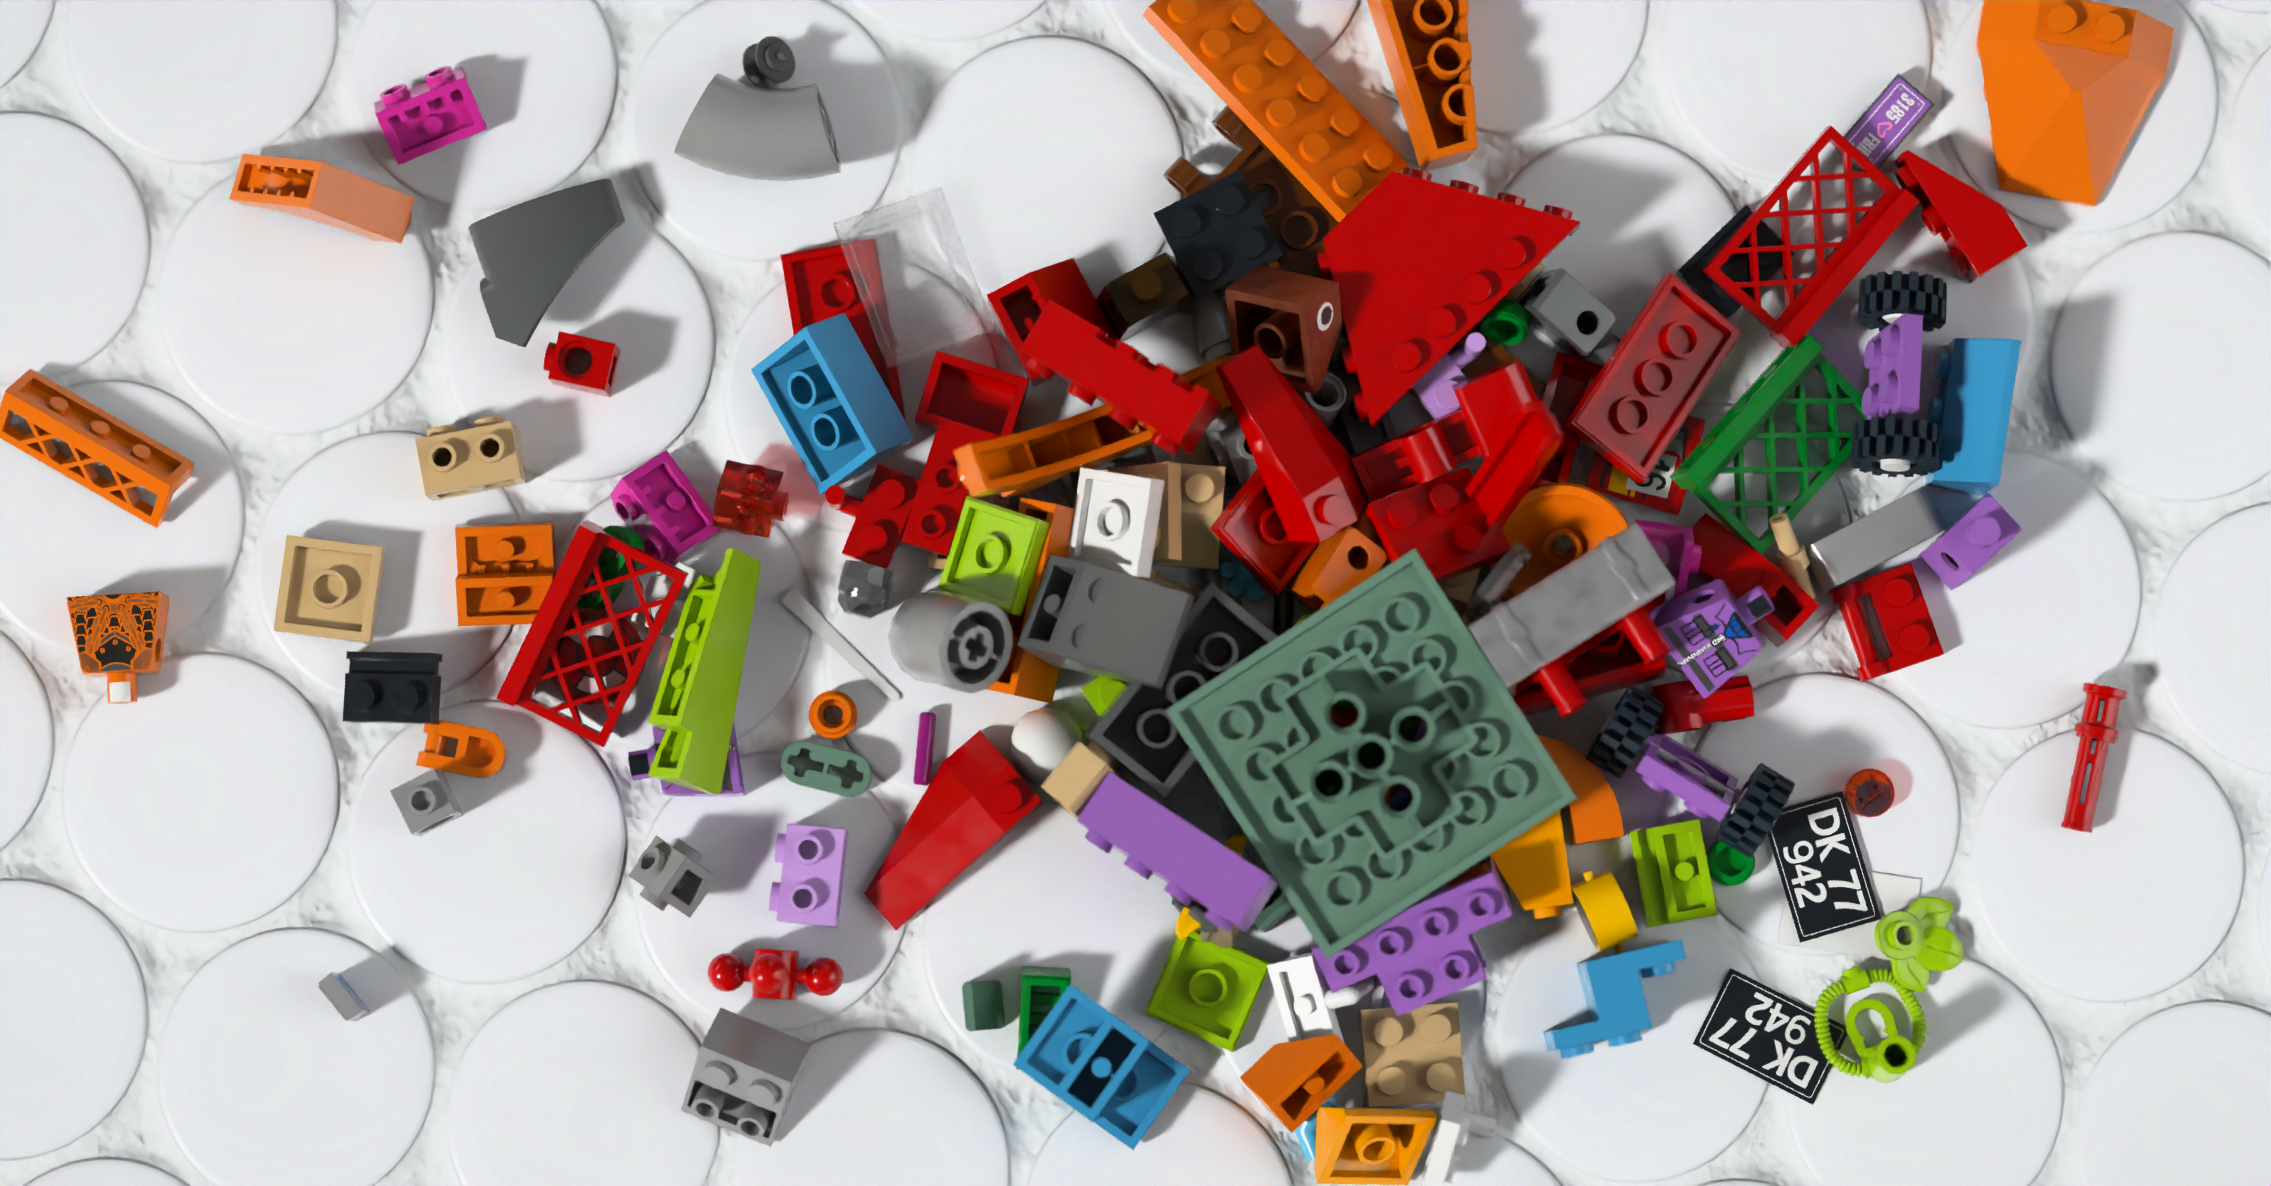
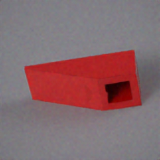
[1894,150,2028,283]
[1692,513,1820,648]

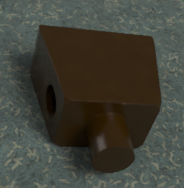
[1096,253,1195,341]

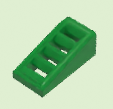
[1017,966,1071,1069]

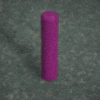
[913,712,936,786]

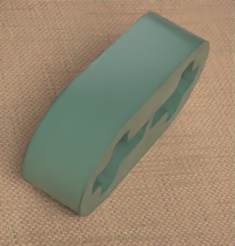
[781,741,872,797]

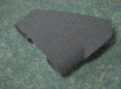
[468,179,625,347]

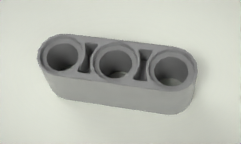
[1805,486,1948,593]

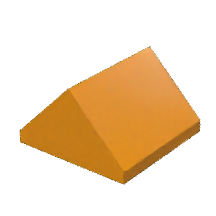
[1315,1107,1437,1185]

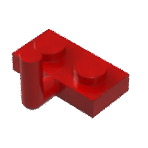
[825,464,920,570]

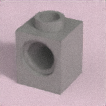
[390,768,463,837]

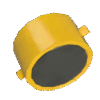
[1571,869,1638,953]

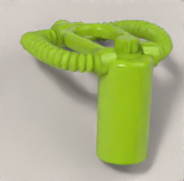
[1814,966,1927,1083]

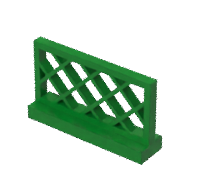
[1669,334,1867,555]

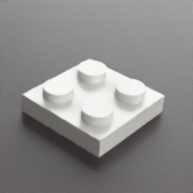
[1067,467,1165,578]

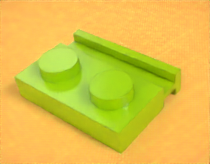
[1628,819,1718,928]

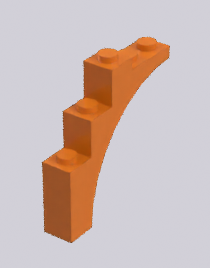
[953,355,1235,497]

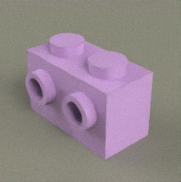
[769,823,848,928]

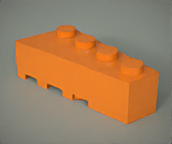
[1367,0,1477,172]

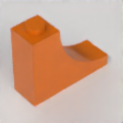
[229,154,415,244]

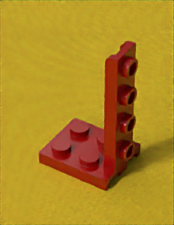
[1364,398,1563,583]

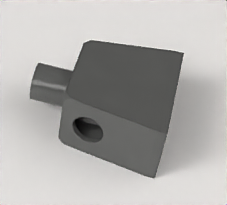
[1518,268,1621,364]

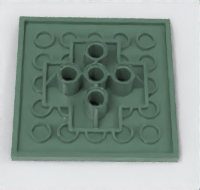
[1165,548,1577,959]

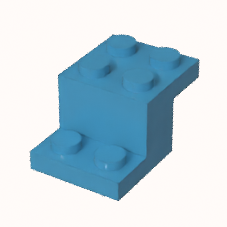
[1543,939,1686,1058]
[1013,984,1190,1150]

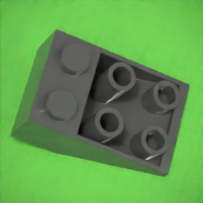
[1017,555,1194,689]

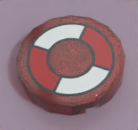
[549,610,646,705]

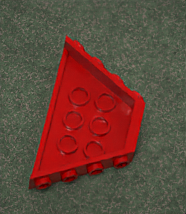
[1316,167,1580,430]

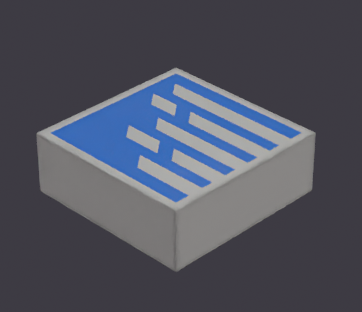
[318,972,370,1021]

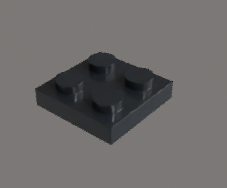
[1153,170,1283,301]

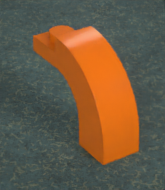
[1536,735,1624,846]

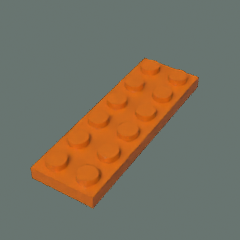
[1143,0,1408,222]

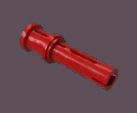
[2061,683,2127,833]

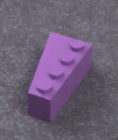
[1077,771,1278,933]

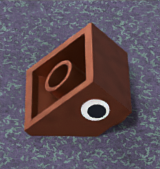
[1225,265,1342,394]

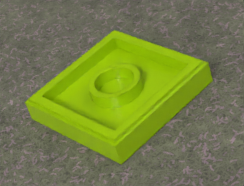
[938,496,1050,616]
[1144,930,1271,1052]

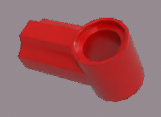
[1653,675,1755,735]

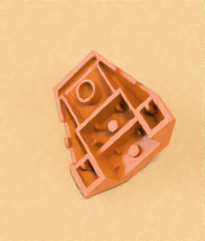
[1976,0,2174,207]

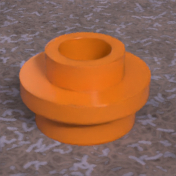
[809,690,857,739]

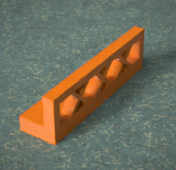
[0,369,195,528]

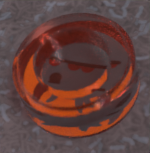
[1844,769,1895,818]

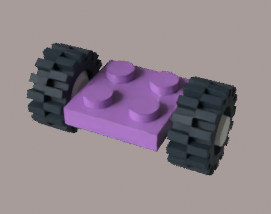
[1851,271,1947,477]
[1586,684,1795,858]

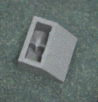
[681,1008,811,1147]

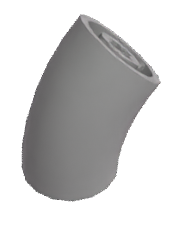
[674,73,842,181]
[888,590,1013,693]

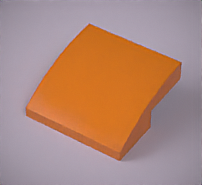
[455,521,556,626]

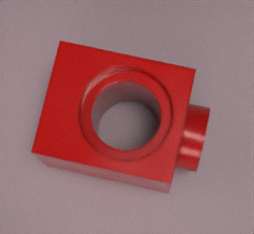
[543,331,621,397]

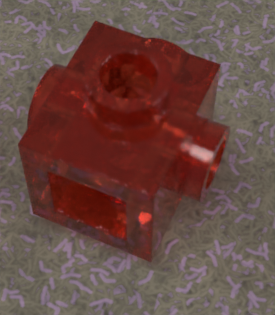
[712,460,789,538]

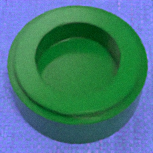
[1480,299,1530,345]
[1706,840,1755,886]

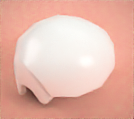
[1011,707,1084,785]

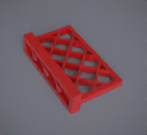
[1703,125,1920,348]
[496,520,689,747]

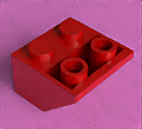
[987,258,1117,388]

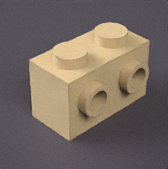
[415,416,527,501]

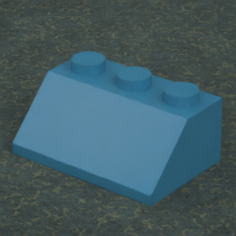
[751,313,915,495]
[1925,338,2021,496]

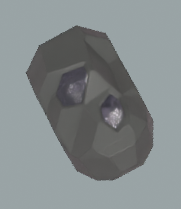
[838,560,894,619]

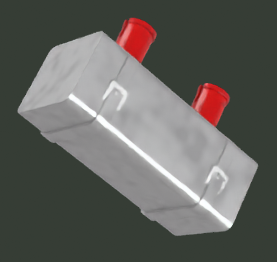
[1467,523,1676,718]

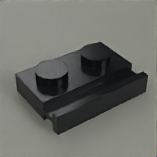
[1676,204,1795,319]
[343,651,443,725]

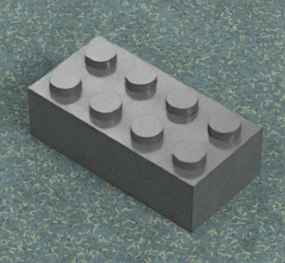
[1085,583,1278,798]

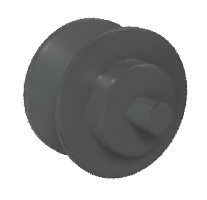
[742,36,795,88]

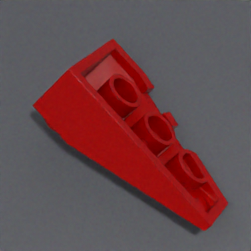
[1215,345,1368,543]
[864,730,1043,930]

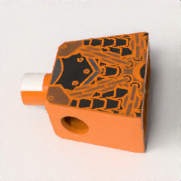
[67,591,169,704]

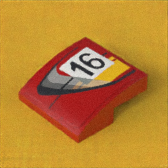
[1585,415,1706,516]

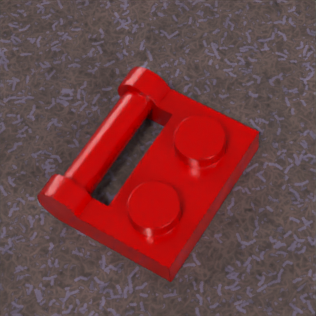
[1829,563,1944,683]

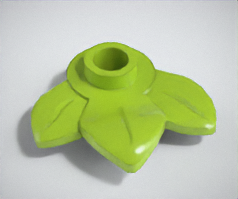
[1874,897,1964,992]

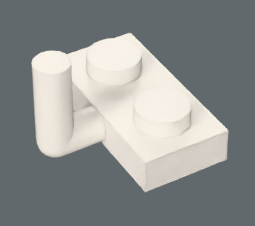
[1267,952,1375,1043]
[1421,1091,1497,1186]

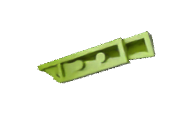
[648,548,761,795]

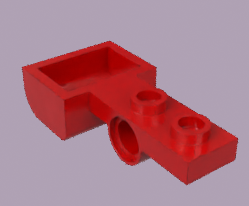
[901,351,1029,557]
[1351,356,1559,502]

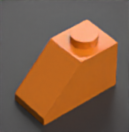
[1239,1034,1363,1133]

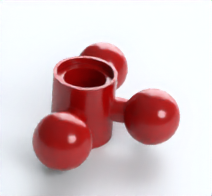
[708,949,843,1000]

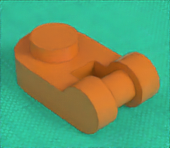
[416,720,507,778]

